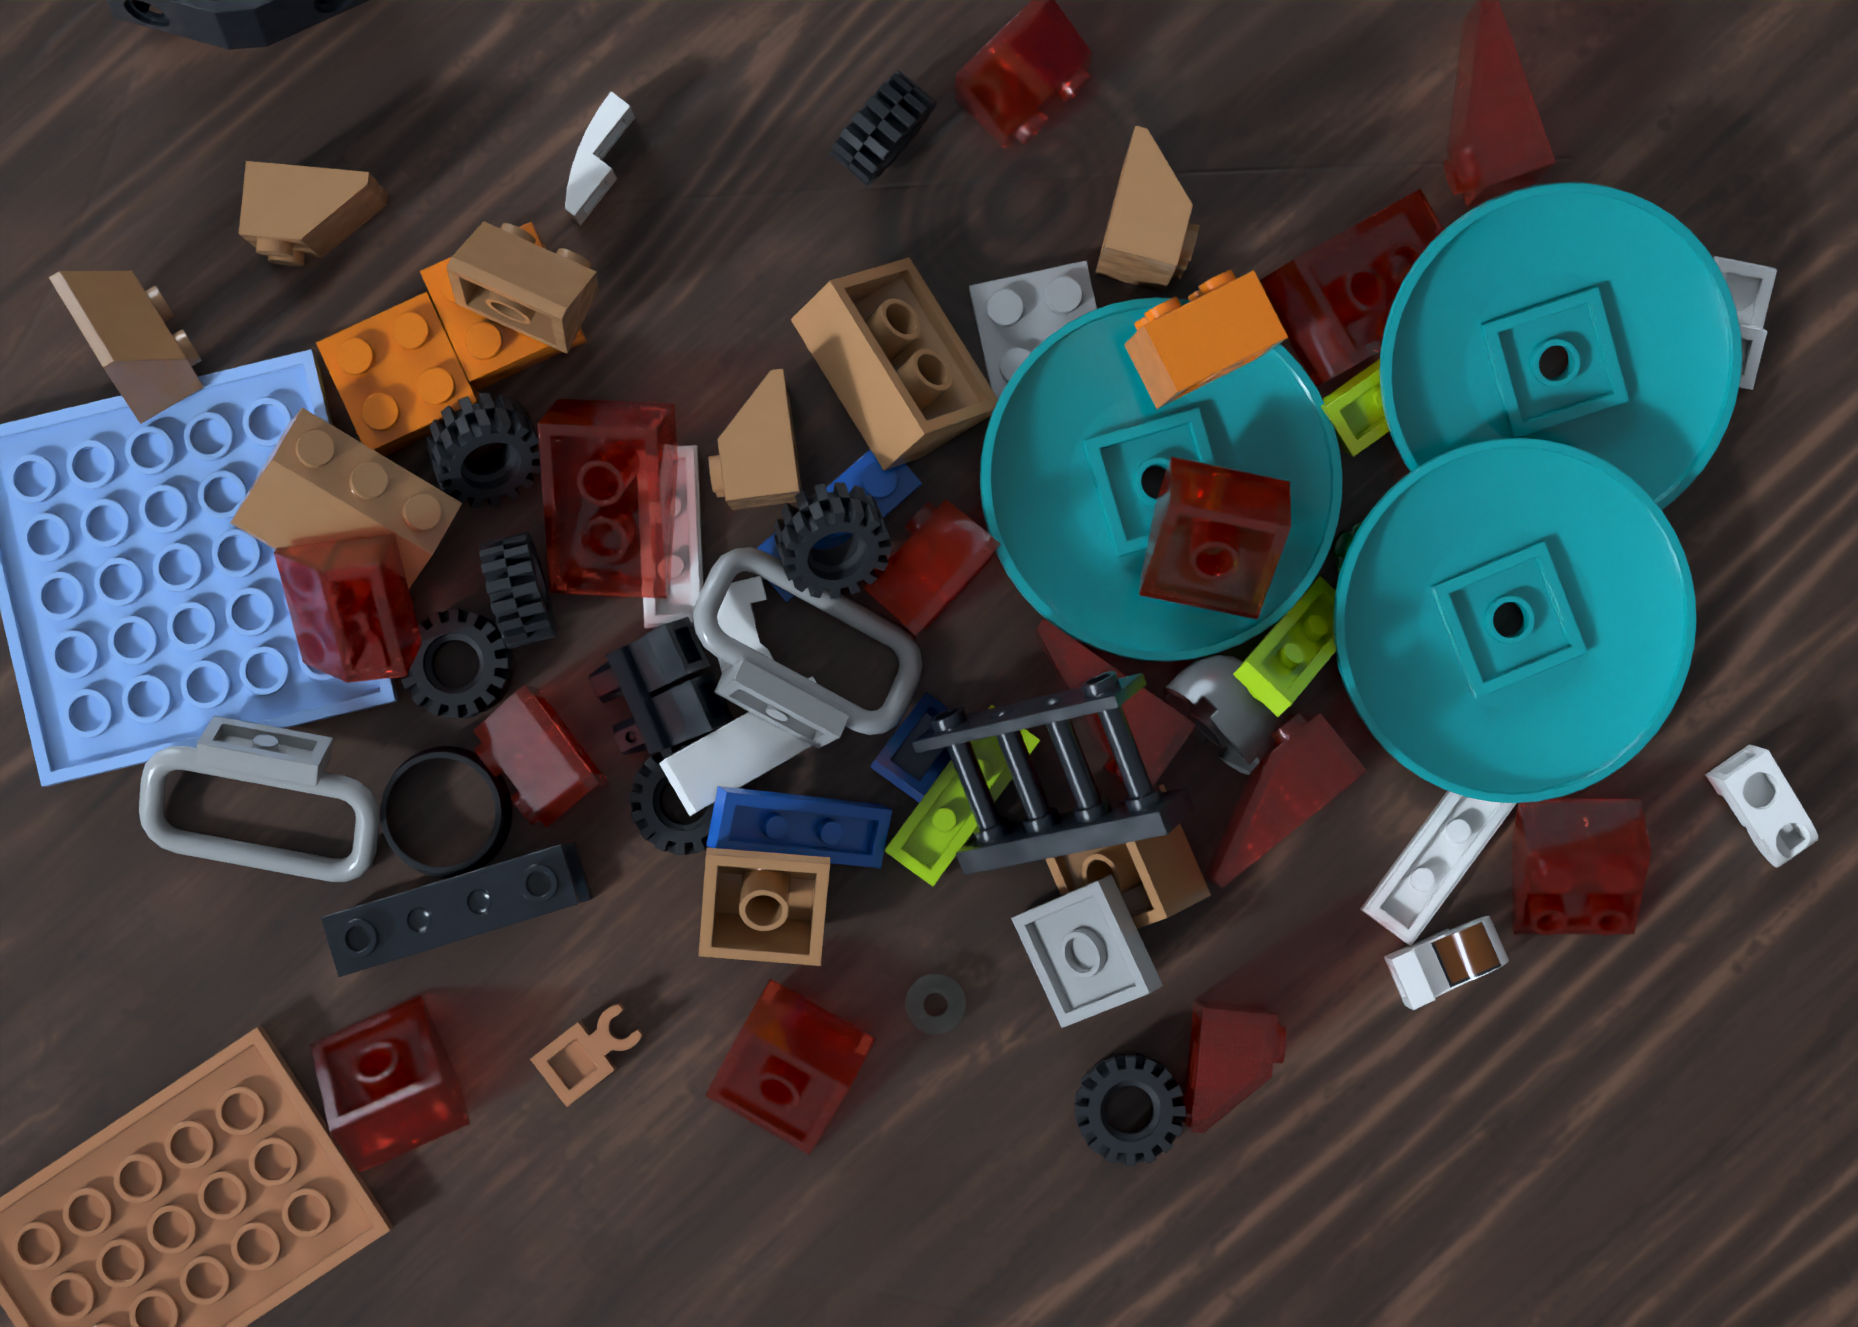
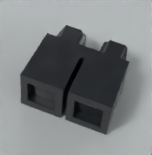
[588,617,734,755]

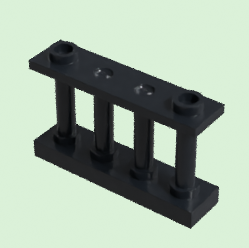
[912,671,1194,875]
[321,841,593,977]

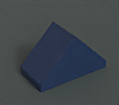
[870,692,951,803]

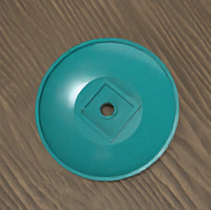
[1379,182,1742,510]
[980,298,1343,662]
[1333,438,1696,803]

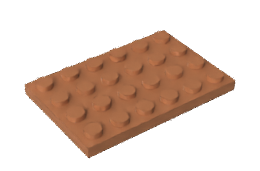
[0,1025,394,1327]

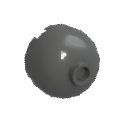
[1164,655,1284,775]

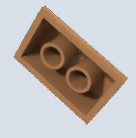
[1095,126,1200,292]
[791,257,998,471]
[230,408,462,616]

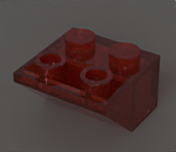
[274,534,422,683]
[1512,798,1652,935]

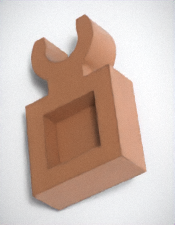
[530,1003,644,1107]

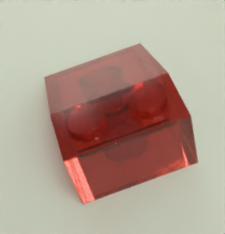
[1443,0,1556,207]
[1260,188,1444,387]
[537,399,678,599]
[1033,619,1197,786]
[1204,712,1367,888]

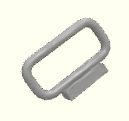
[693,547,923,749]
[139,716,380,882]

